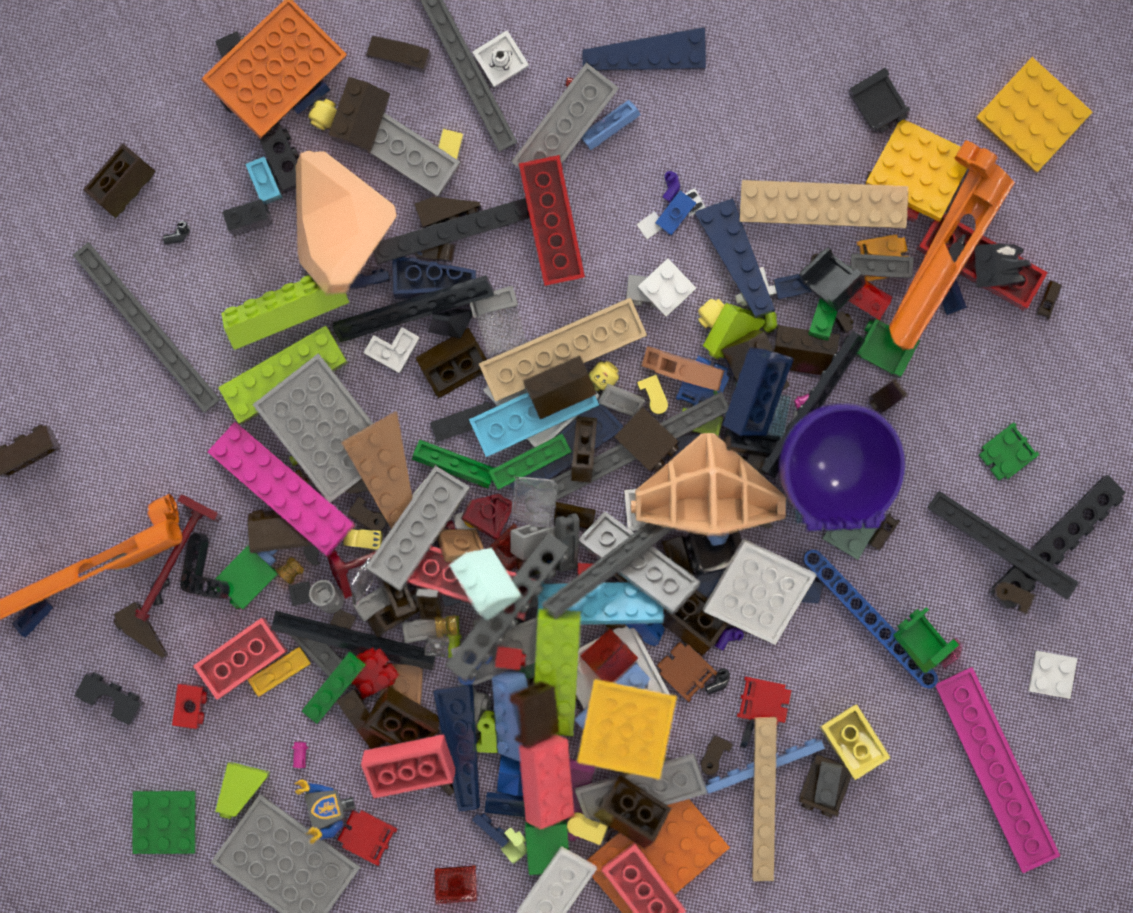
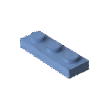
[581,100,641,150]

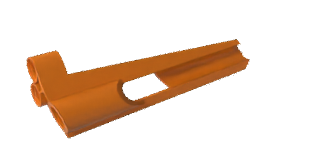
[889,140,1015,350]
[0,494,182,620]

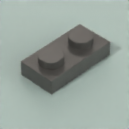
[814,762,842,806]

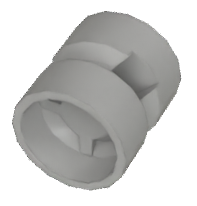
[309,580,344,613]

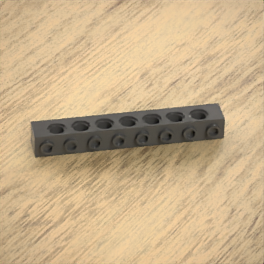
[445,533,570,682]

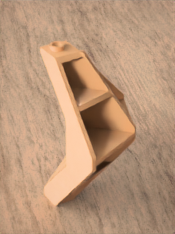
[296,151,397,294]
[631,433,786,534]

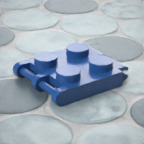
[676,356,729,406]

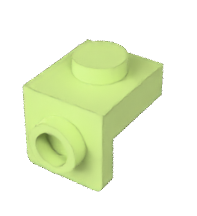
[501,828,527,864]

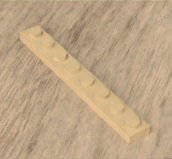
[752,717,777,881]

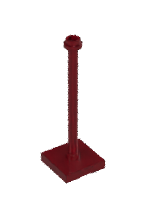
[135,494,222,621]
[327,520,455,599]

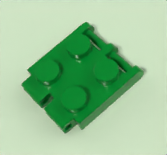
[979,422,1039,481]

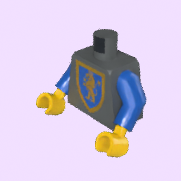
[295,780,356,844]

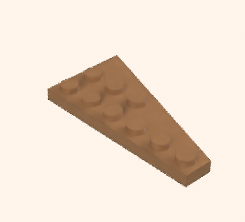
[341,411,412,529]

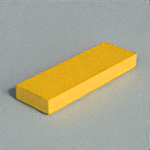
[248,647,311,697]

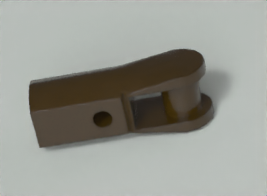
[1036,281,1062,320]
[868,513,900,551]

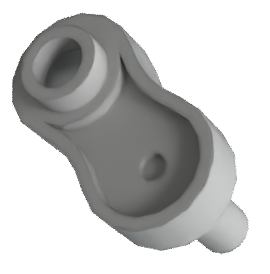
[474,692,491,735]

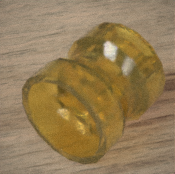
[276,556,305,585]
[435,615,457,637]

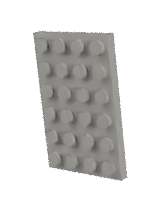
[252,353,374,503]
[211,794,361,913]

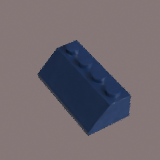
[723,348,793,435]

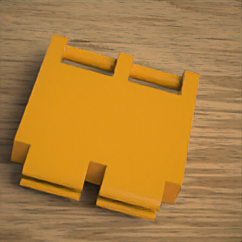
[856,234,909,282]

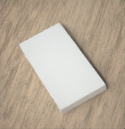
[517,846,597,913]

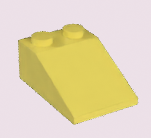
[819,704,890,780]

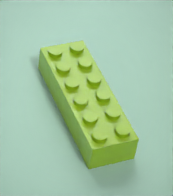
[221,275,350,350]
[218,326,348,425]
[535,609,581,736]

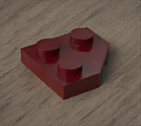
[461,493,515,540]

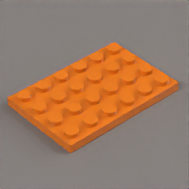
[201,0,347,139]
[586,799,730,913]

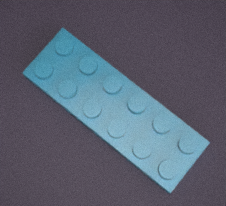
[469,392,599,457]
[538,582,663,625]

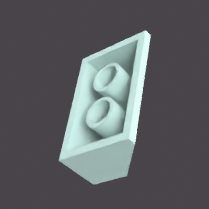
[450,548,521,620]

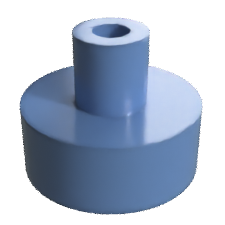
[707,532,729,546]
[256,550,278,566]

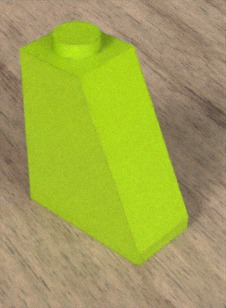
[703,303,766,359]
[215,761,270,819]

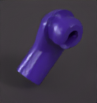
[662,171,681,203]

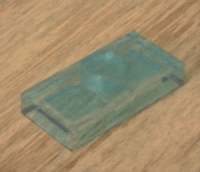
[767,395,791,437]

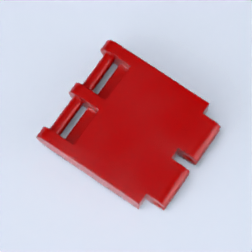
[351,648,399,699]
[736,676,792,724]
[338,809,398,866]

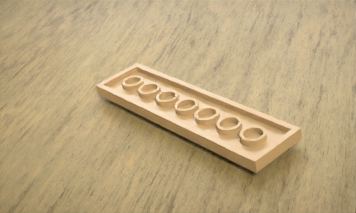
[740,180,909,228]
[479,297,647,402]

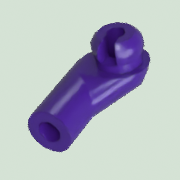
[715,627,744,651]

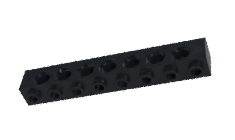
[215,31,299,193]
[988,475,1126,609]

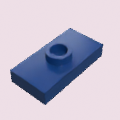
[655,190,696,236]

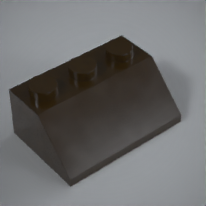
[328,77,391,152]
[83,144,156,218]
[773,325,840,376]
[415,327,487,399]
[721,330,790,391]
[523,355,597,420]
[0,424,62,477]
[247,510,312,553]
[661,590,729,656]
[363,686,440,745]
[593,775,672,849]

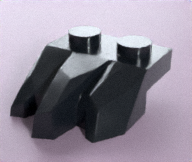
[975,244,1032,288]

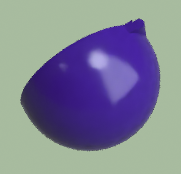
[779,404,905,531]

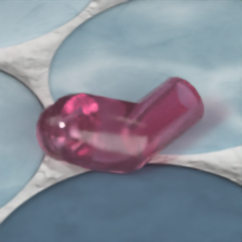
[940,638,963,668]

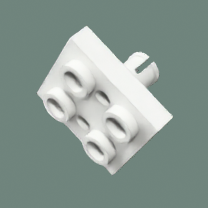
[472,31,529,88]

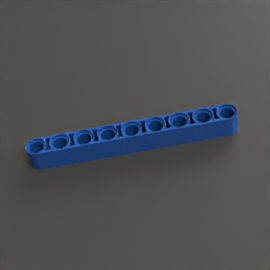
[802,549,938,688]

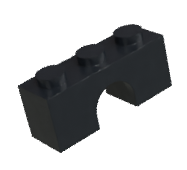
[74,672,144,725]

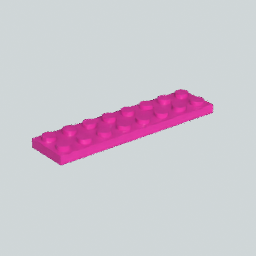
[208,422,355,557]

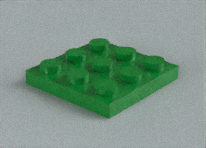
[132,791,196,854]

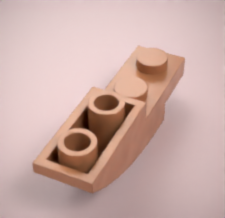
[642,346,724,391]

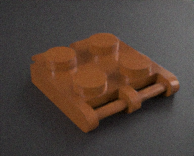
[657,642,717,702]

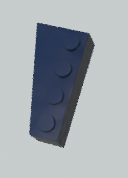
[392,257,477,300]

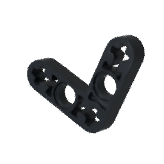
[180,533,230,600]

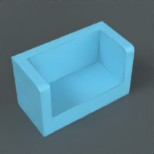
[245,156,283,204]

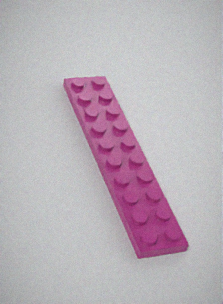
[935,667,1060,873]

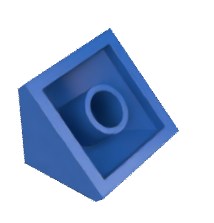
[497,754,524,796]

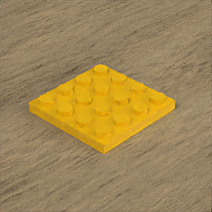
[976,57,1092,173]
[865,119,967,222]
[577,679,677,779]

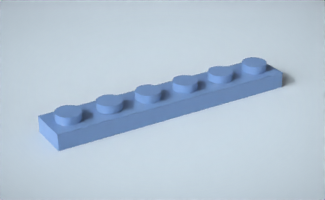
[705,738,825,794]

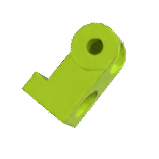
[476,711,498,753]

